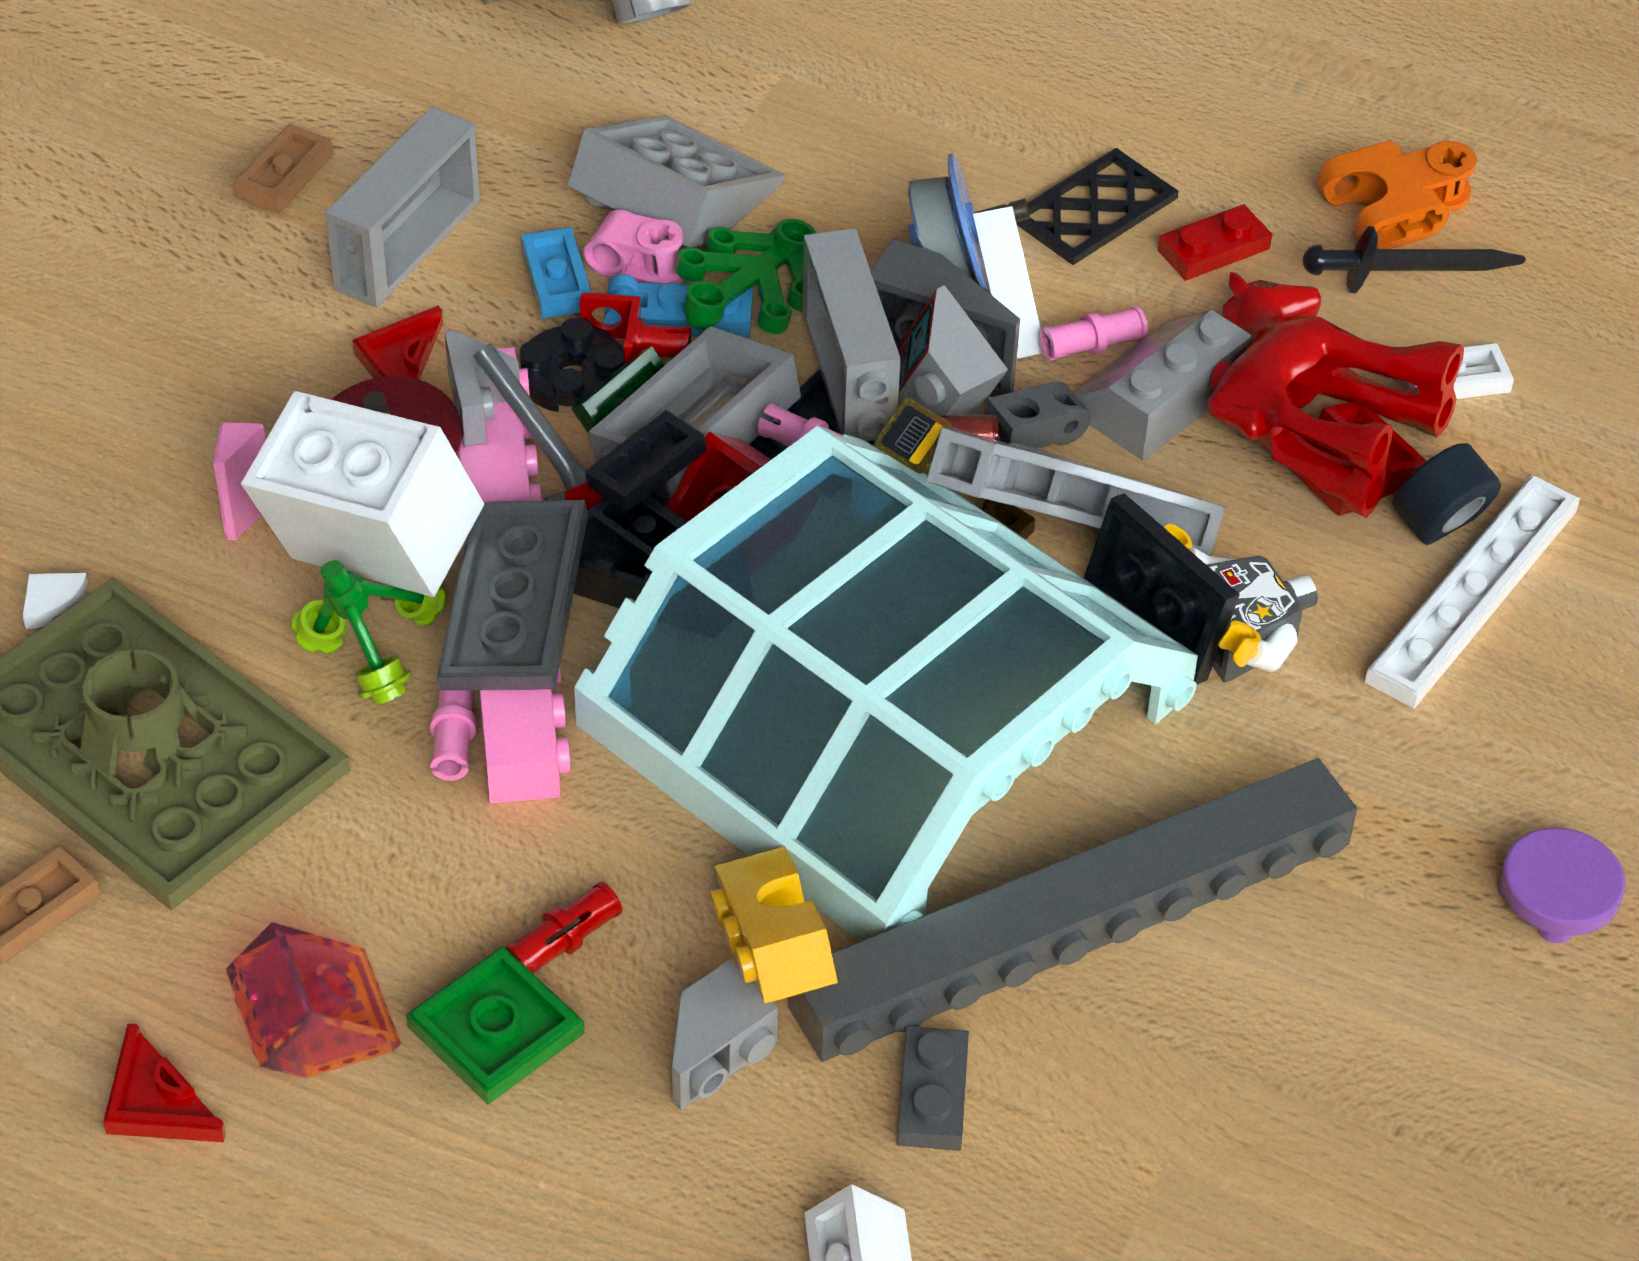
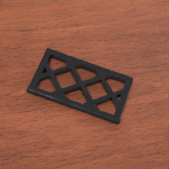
[1016,148,1179,265]

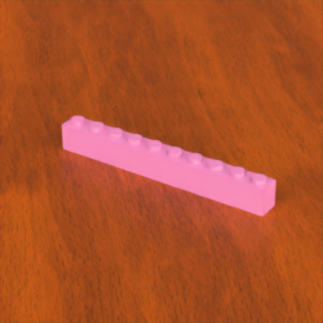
[454,347,571,804]

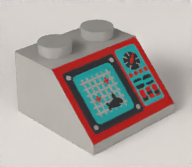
[898,285,1008,423]

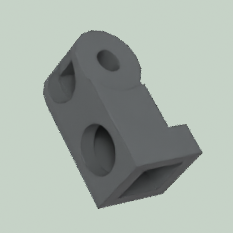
[982,381,1091,449]

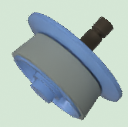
[908,153,1030,294]

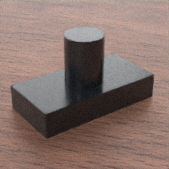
[585,410,707,513]

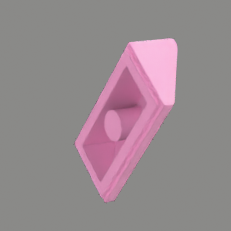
[213,423,266,540]

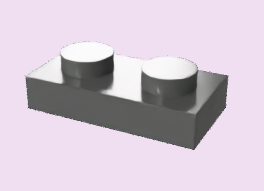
[897,1026,969,1151]

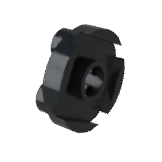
[520,317,624,412]

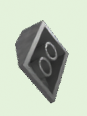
[871,239,1020,397]

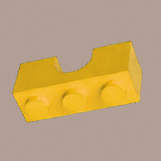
[710,846,838,1004]

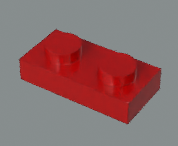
[1158,204,1273,281]

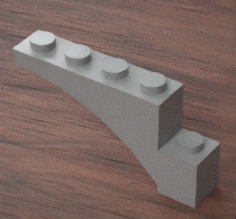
[926,427,1227,556]

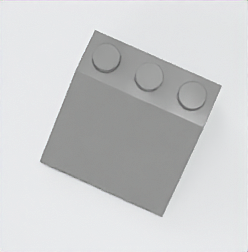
[568,115,785,249]

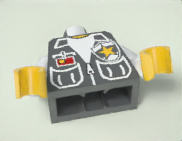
[1164,524,1318,683]

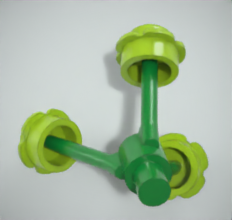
[290,560,447,704]

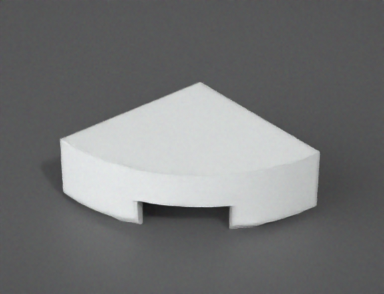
[23,573,89,629]

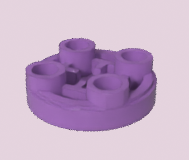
[1498,828,1625,943]

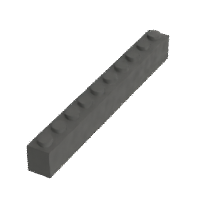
[788,758,1357,1062]

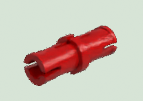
[505,882,622,973]

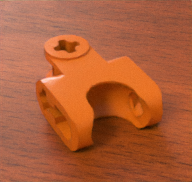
[1317,141,1477,249]

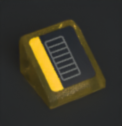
[873,397,955,474]

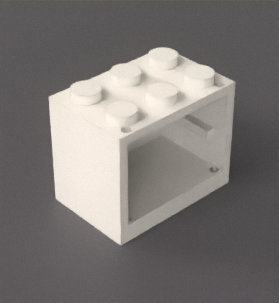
[241,391,484,597]

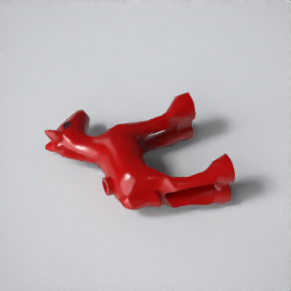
[1207,272,1464,518]

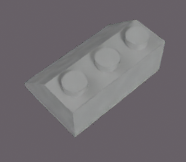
[1073,310,1252,461]

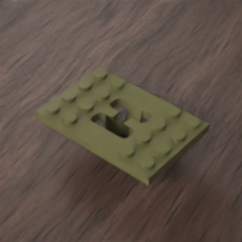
[0,578,350,911]

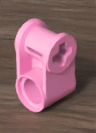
[583,209,684,284]

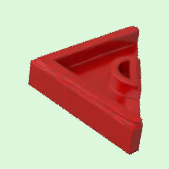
[352,305,443,380]
[103,1024,226,1143]

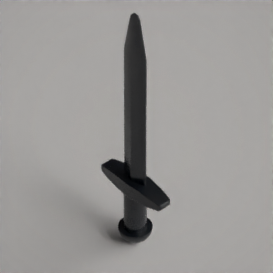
[1302,226,1526,293]

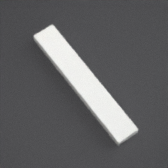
[1365,475,1580,709]

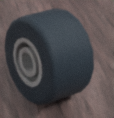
[1392,443,1501,545]

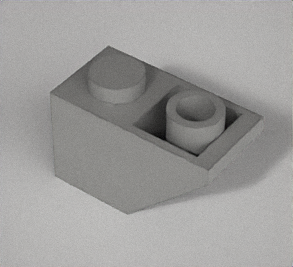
[672,959,778,1110]

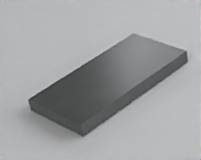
[437,500,588,691]

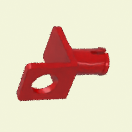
[579,292,691,363]

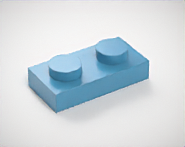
[521,227,591,319]

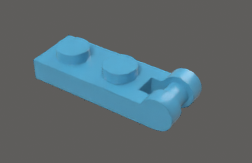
[604,274,753,338]

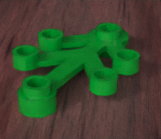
[675,219,816,334]

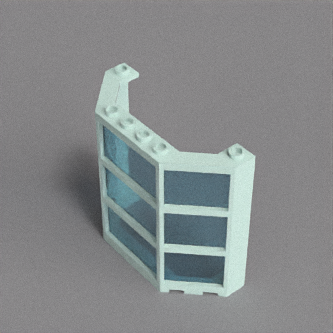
[574,426,1198,942]

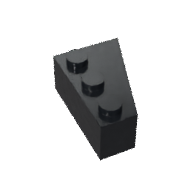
[573,495,754,639]

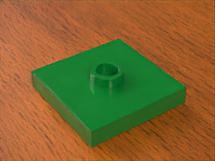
[406,946,585,1105]

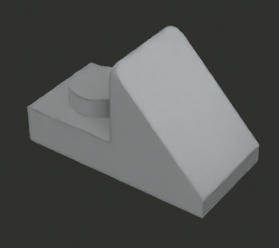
[445,330,520,447]

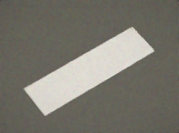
[973,206,1043,359]

